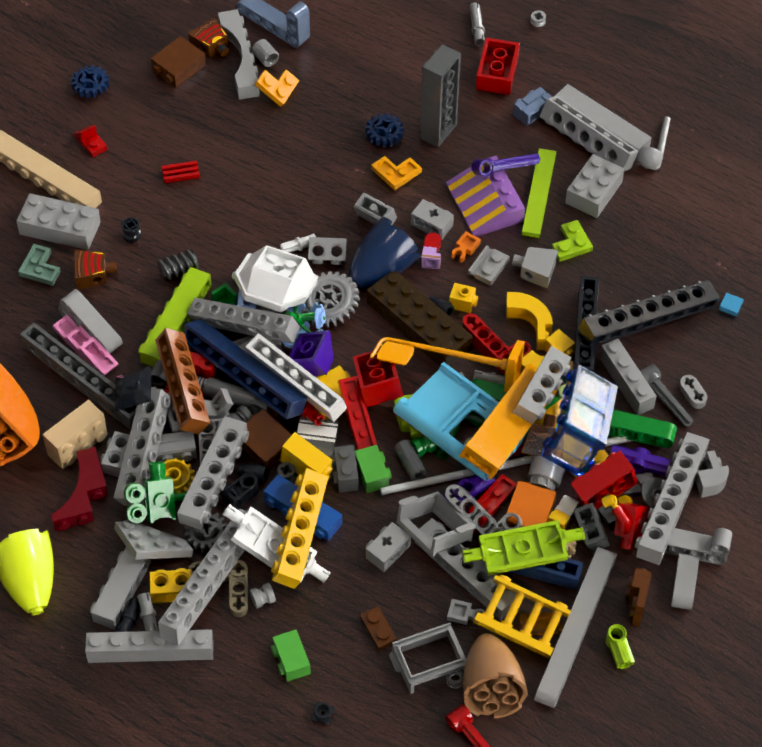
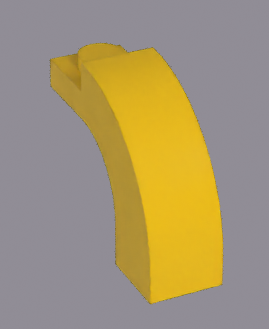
[506,292,553,350]

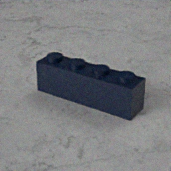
[509,558,583,591]

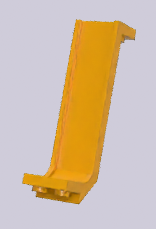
[459,363,561,480]

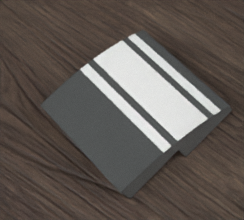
[297,417,339,458]

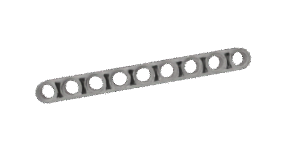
[534,547,617,708]

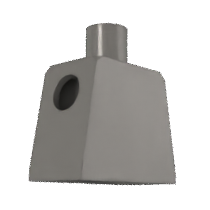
[512,247,558,288]

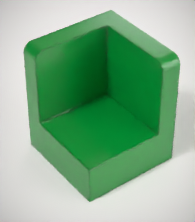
[211,282,238,305]

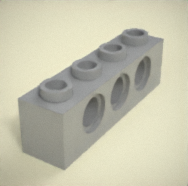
[512,346,571,424]

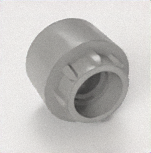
[527,456,565,491]

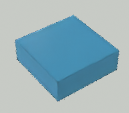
[719,293,744,316]

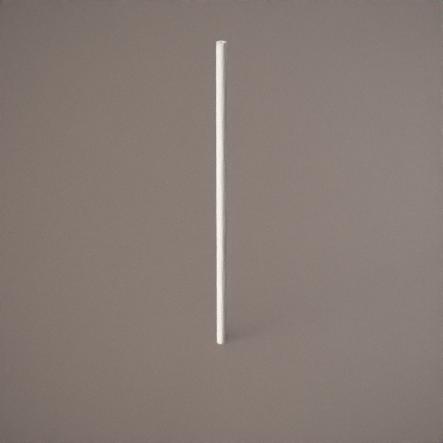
[380,436,631,495]

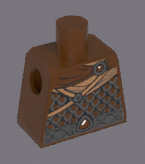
[521,414,564,462]

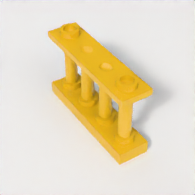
[473,574,571,659]

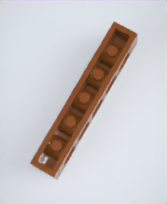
[155,328,210,434]

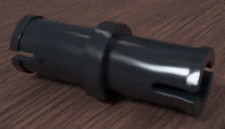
[116,598,140,632]

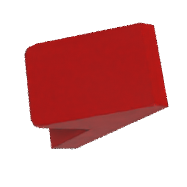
[73,125,108,158]

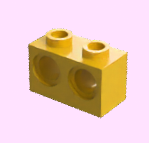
[150,568,192,603]

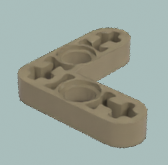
[189,560,248,617]

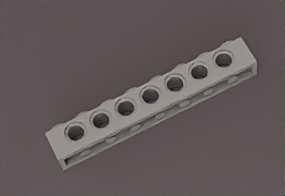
[635,432,710,565]
[158,509,247,645]

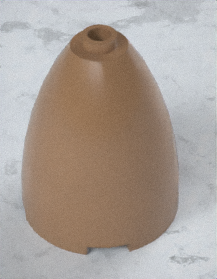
[463,633,528,719]

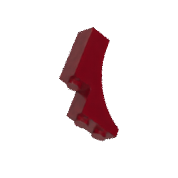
[51,447,108,531]

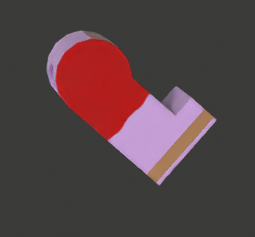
[421,233,441,269]

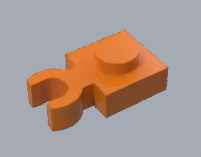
[451,231,481,263]

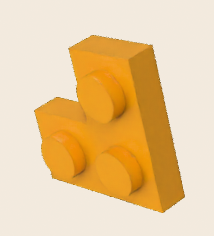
[254,69,299,107]
[371,156,422,190]

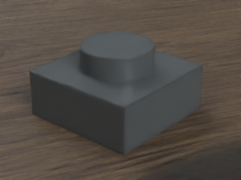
[597,504,618,527]

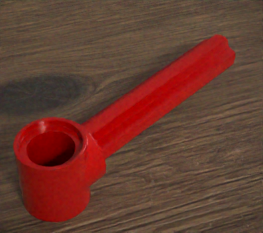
[445,704,490,747]

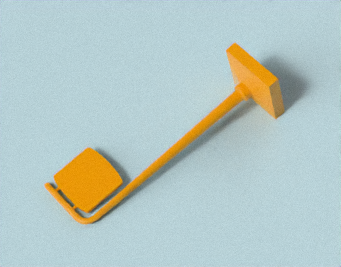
[370,337,525,392]

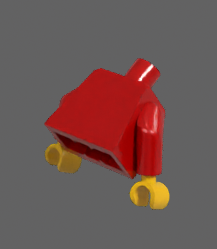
[602,495,649,550]

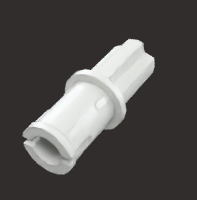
[280,234,316,253]

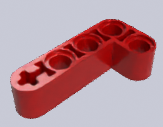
[462,314,531,375]

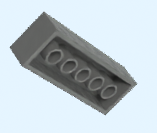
[420,44,461,147]

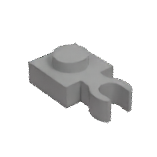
[447,599,485,625]

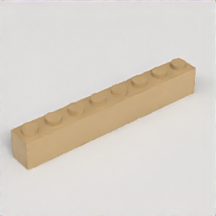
[0,130,102,208]

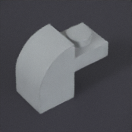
[204,388,233,419]
[695,450,729,498]

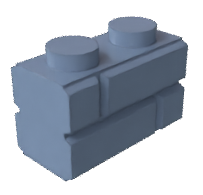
[513,87,552,126]

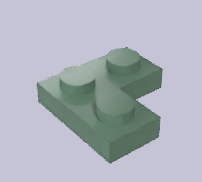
[18,244,61,286]

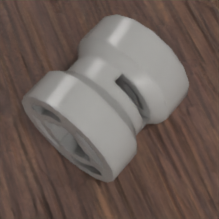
[249,583,276,609]

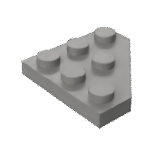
[114,520,193,560]

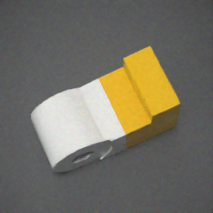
[548,495,580,530]

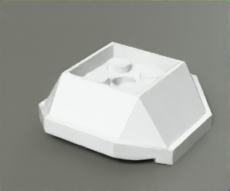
[234,245,318,312]

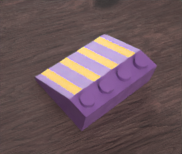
[446,156,525,237]

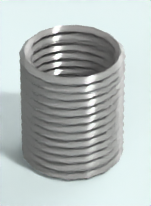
[252,39,279,67]

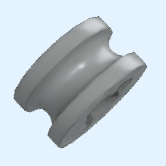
[530,10,546,27]

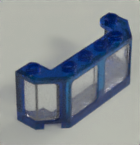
[542,361,618,476]

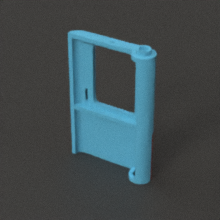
[393,362,531,481]

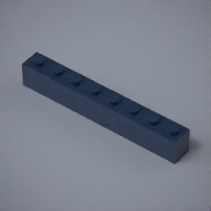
[183,319,307,419]

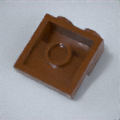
[625,568,652,627]

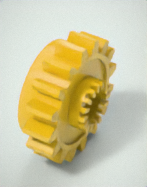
[165,458,195,493]

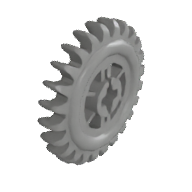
[302,271,360,328]

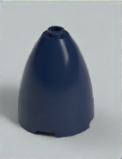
[348,217,421,290]

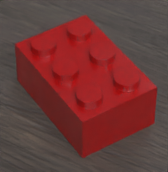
[476,38,520,95]
[353,349,404,407]
[571,450,638,509]

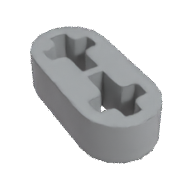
[679,375,707,409]

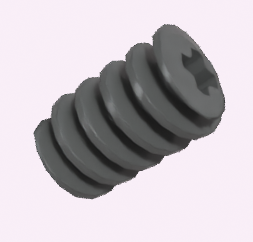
[157,249,199,281]

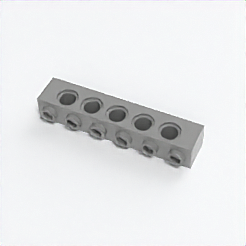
[539,96,639,171]
[187,298,300,343]
[114,389,171,506]
[177,416,249,530]
[414,518,516,621]

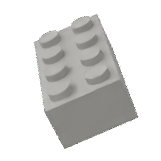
[17,193,101,250]

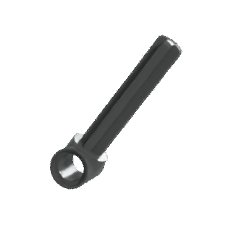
[640,364,693,427]

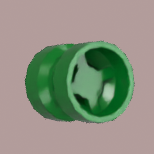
[410,436,437,457]

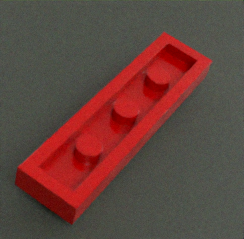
[338,376,377,450]
[467,474,517,542]

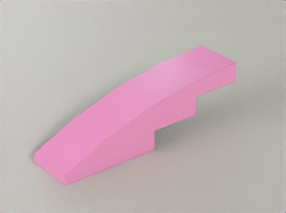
[52,315,119,376]

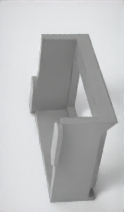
[396,491,475,558]
[389,622,466,694]

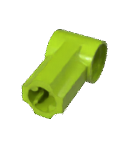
[605,624,635,669]

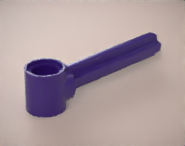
[471,153,540,176]

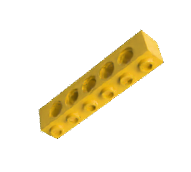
[271,468,329,589]

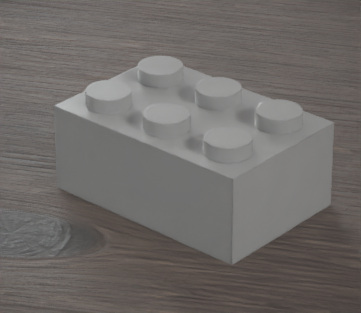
[565,154,625,218]

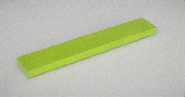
[522,148,557,238]

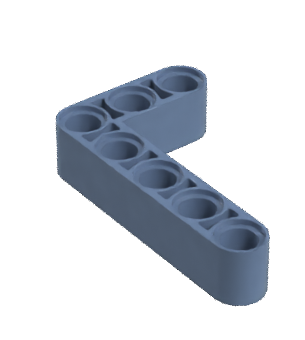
[236,0,310,48]

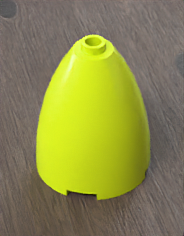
[0,529,54,616]

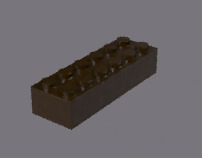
[367,271,473,366]

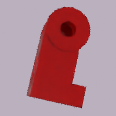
[190,352,216,379]

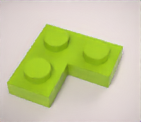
[552,220,593,262]

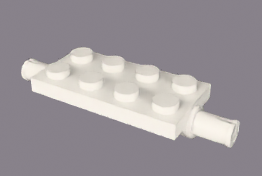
[222,504,331,585]

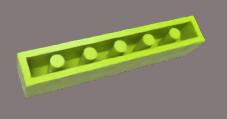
[138,267,212,367]

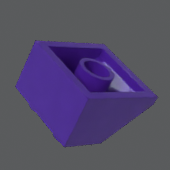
[289,330,334,376]

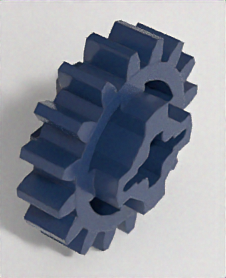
[71,65,109,99]
[366,112,404,147]

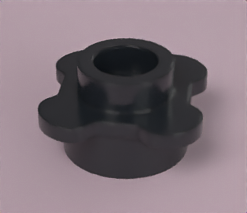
[311,702,335,725]

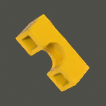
[521,329,575,373]

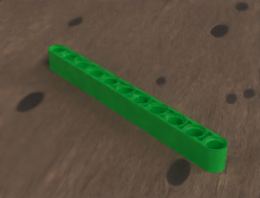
[471,379,677,448]

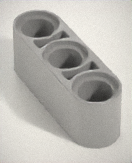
[671,553,700,610]

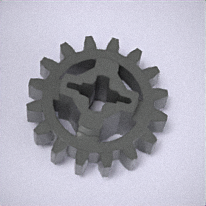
[184,511,227,553]

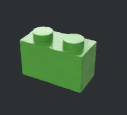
[355,445,392,493]
[270,629,311,682]

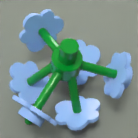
[281,303,326,348]

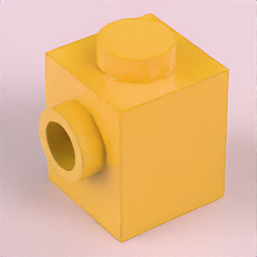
[449,283,478,313]

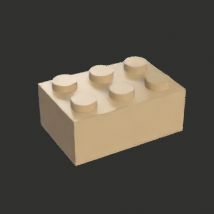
[43,400,108,469]

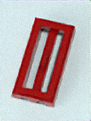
[162,161,200,184]

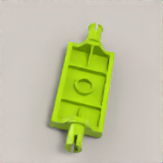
[462,520,585,576]

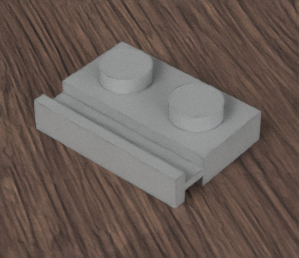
[468,245,510,286]

